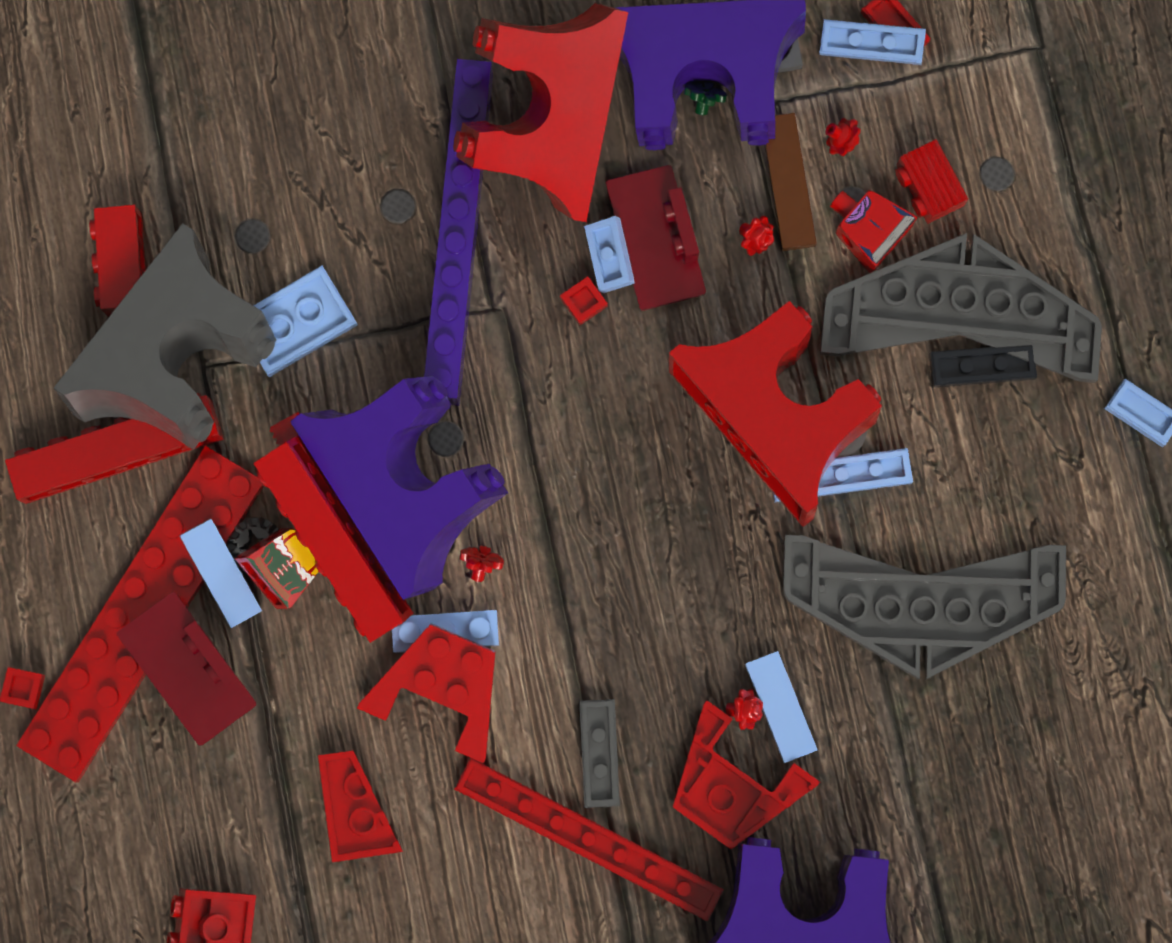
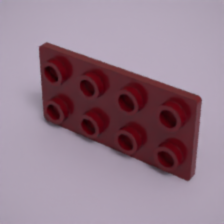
[606,165,706,311]
[117,592,256,746]

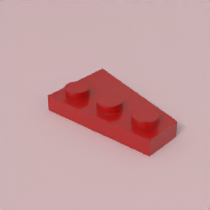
[317,750,403,863]

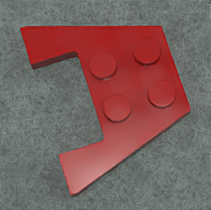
[357,623,496,763]
[672,700,820,849]

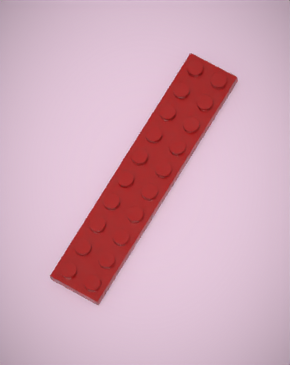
[16,446,264,783]

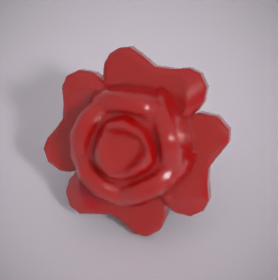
[825,118,861,156]
[739,216,774,256]
[725,689,763,730]

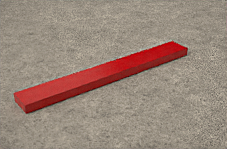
[454,758,724,922]

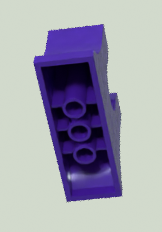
[615,0,806,151]
[290,376,508,600]
[708,837,890,943]

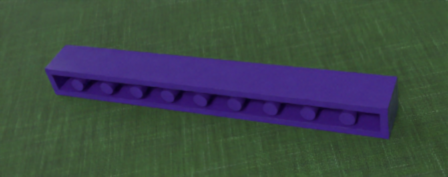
[424,59,493,406]

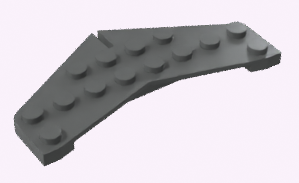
[820,233,1102,383]
[783,535,1066,680]

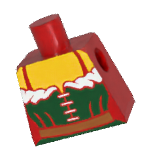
[235,528,319,609]

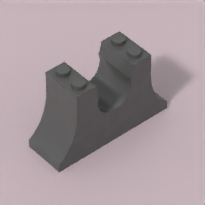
[54,224,276,450]

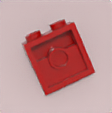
[166,888,256,943]

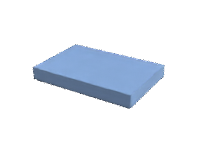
[253,265,358,377]

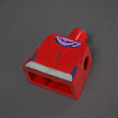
[830,190,918,273]

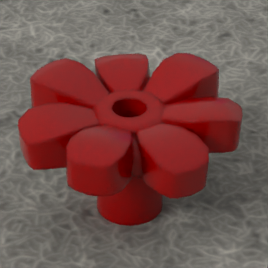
[459,545,504,582]

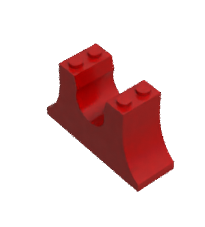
[453,3,628,222]
[669,301,882,527]

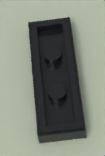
[929,345,1037,388]

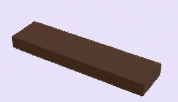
[764,113,817,252]

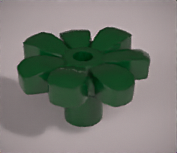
[684,81,727,115]

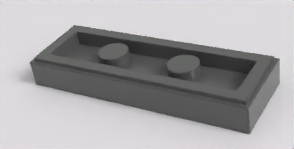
[580,699,620,808]

